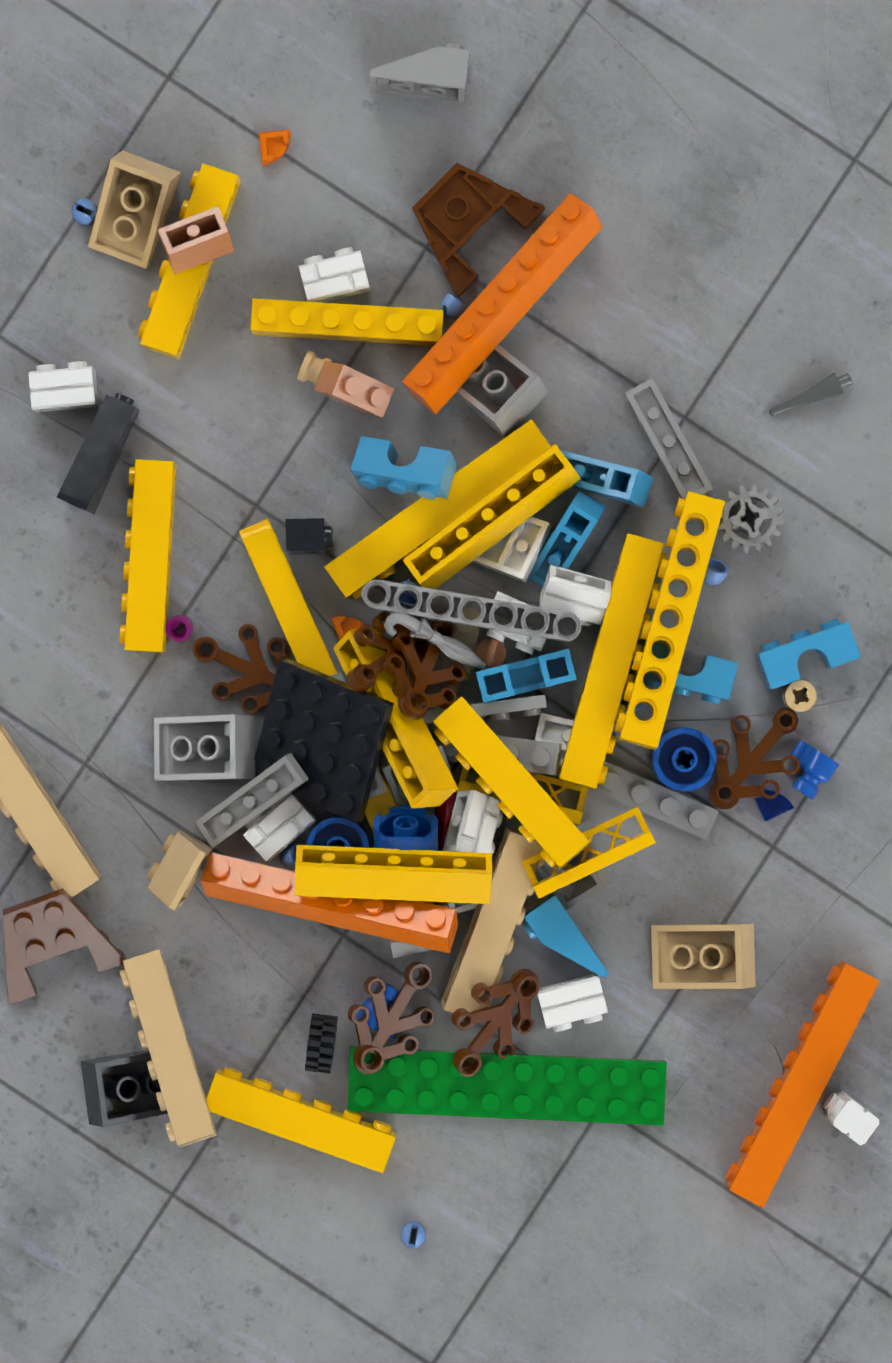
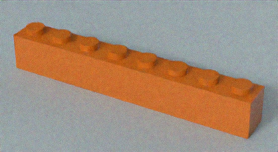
[402,193,603,415]
[200,852,458,953]
[725,960,880,1208]

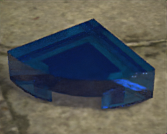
[753,790,794,822]

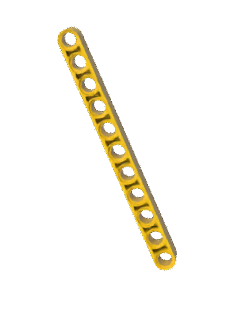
[239,518,397,833]

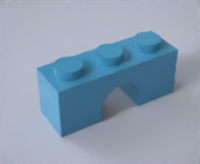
[350,436,457,500]
[755,618,861,690]
[634,640,738,705]
[475,649,577,703]

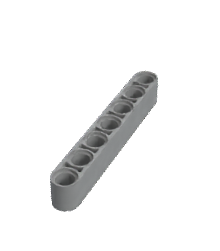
[362,580,581,642]

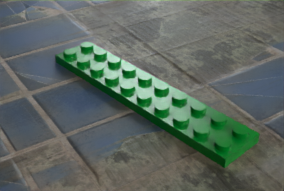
[347,1046,667,1126]

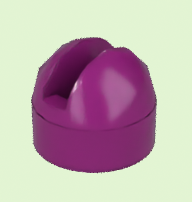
[166,615,193,642]

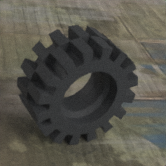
[305,1013,338,1074]

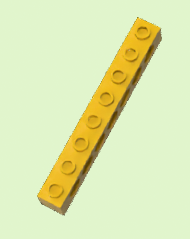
[615,491,725,750]

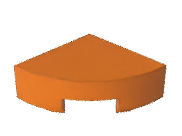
[259,129,291,166]
[331,616,365,640]

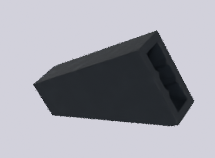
[57,393,139,515]

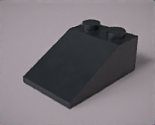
[81,1050,168,1127]

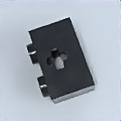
[285,518,333,555]

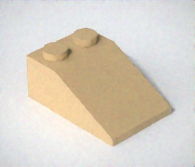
[88,151,181,269]
[146,830,214,911]
[651,923,756,989]

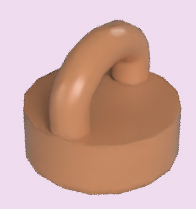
[475,638,506,669]

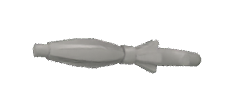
[384,612,486,670]

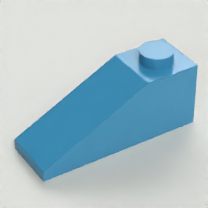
[561,450,653,508]
[528,490,606,588]
[522,893,609,978]

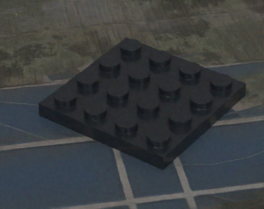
[255,657,394,824]

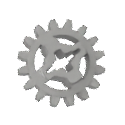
[717,484,785,554]

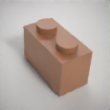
[158,206,234,274]
[314,361,395,418]

